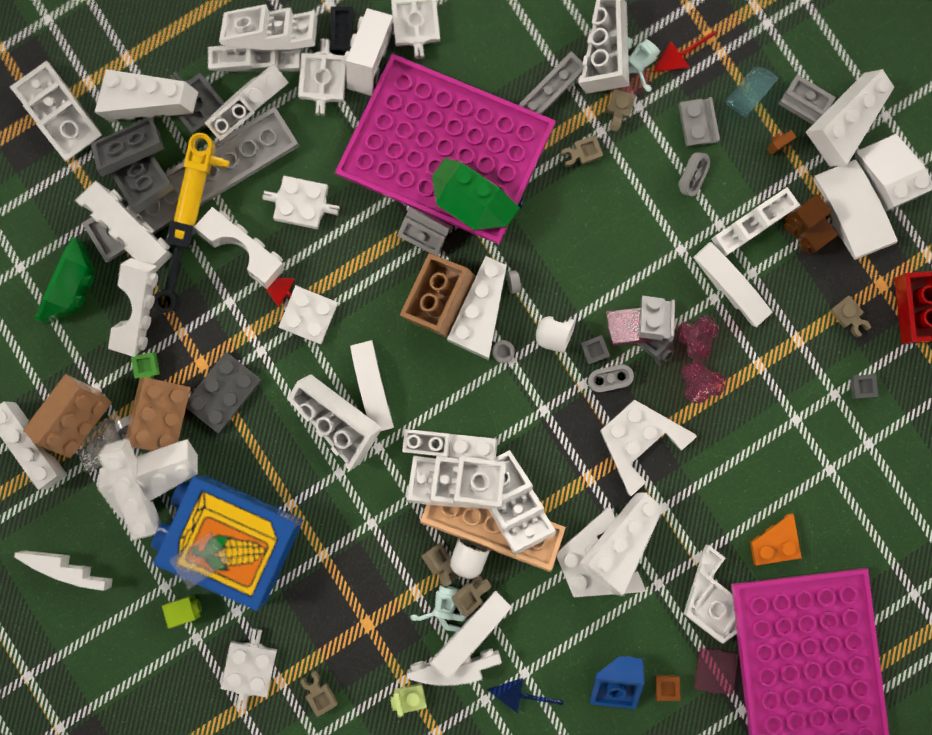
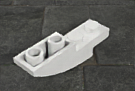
[205,64,289,141]
[402,429,498,461]
[407,648,502,686]

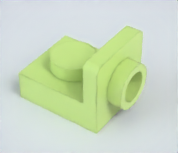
[391,683,427,717]

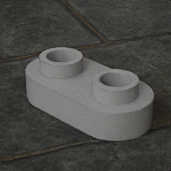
[679,152,710,196]
[588,364,634,393]

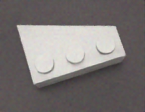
[343,8,393,96]

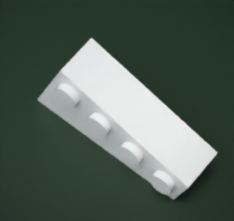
[578,0,629,94]
[95,69,198,122]
[806,69,894,166]
[75,181,172,271]
[447,256,507,360]
[288,374,382,471]
[98,439,198,518]
[580,493,663,596]

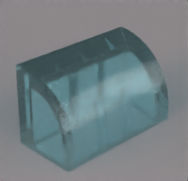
[725,67,779,118]

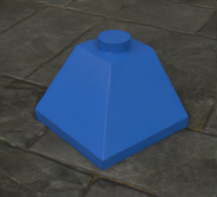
[590,656,644,709]

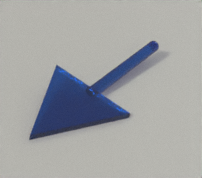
[486,678,564,713]

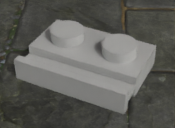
[778,74,836,125]
[678,97,720,148]
[397,206,451,256]
[639,296,675,342]

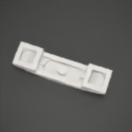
[350,340,394,431]

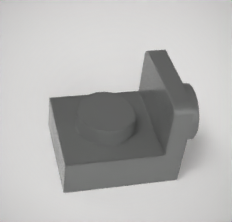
[636,337,675,367]

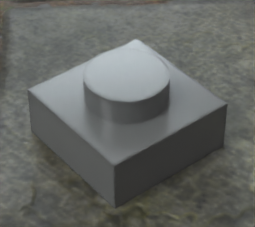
[580,335,610,365]
[850,374,879,399]

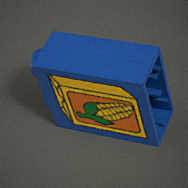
[151,475,303,611]

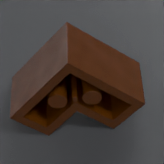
[782,194,838,255]

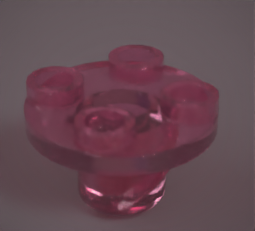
[676,315,719,360]
[681,360,726,404]

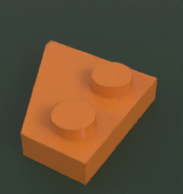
[750,514,802,566]

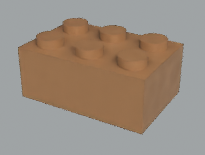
[400,253,476,338]
[23,374,112,458]
[125,376,191,451]

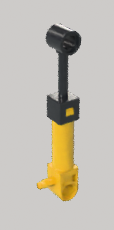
[153,133,230,313]

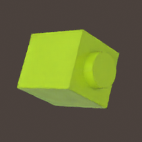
[162,594,202,629]

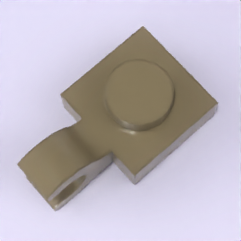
[607,89,636,132]
[451,576,491,618]

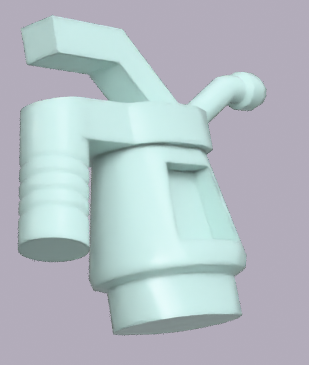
[628,37,660,92]
[410,585,468,632]

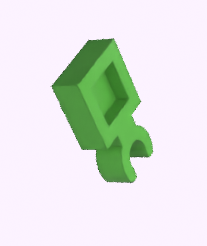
[131,352,160,379]

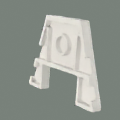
[600,400,697,496]
[556,507,646,597]
[684,545,737,644]

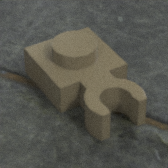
[560,135,603,167]
[829,295,871,337]
[421,542,459,587]
[301,671,338,717]

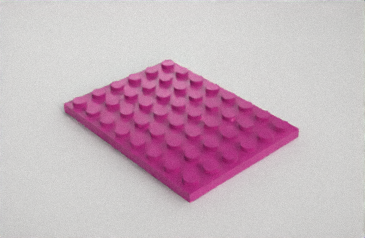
[335,54,556,245]
[731,568,889,735]

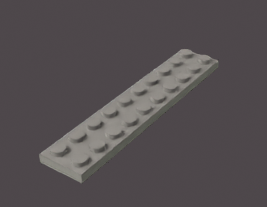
[82,107,299,262]

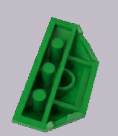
[432,158,520,231]
[34,236,95,324]

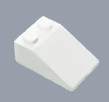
[855,134,932,212]

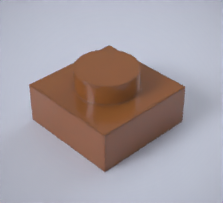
[767,130,796,156]
[655,675,680,701]

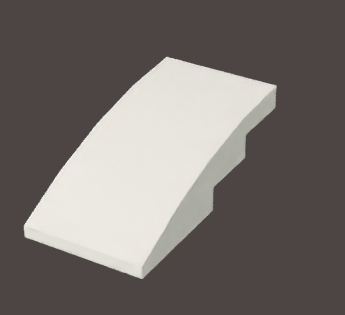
[219,4,317,50]
[10,61,102,161]
[813,159,897,260]
[488,450,556,555]
[407,456,506,508]

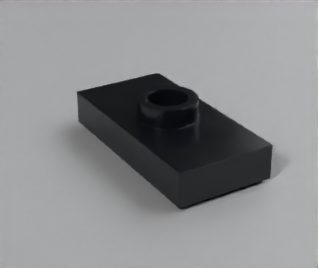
[330,6,354,53]

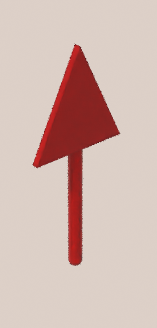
[652,31,716,73]
[264,278,295,307]

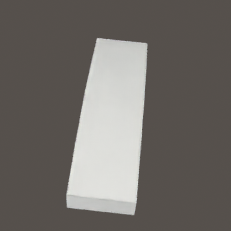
[208,45,302,72]
[711,187,800,256]
[693,242,772,327]
[15,550,113,591]
[430,591,512,680]

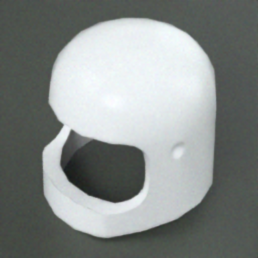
[536,316,576,353]
[450,538,490,579]

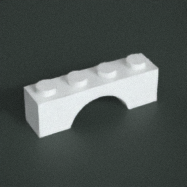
[194,207,284,289]
[108,258,158,357]
[0,401,67,490]
[98,439,161,540]

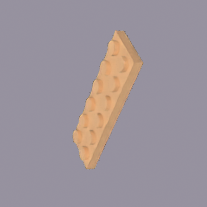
[420,505,566,572]

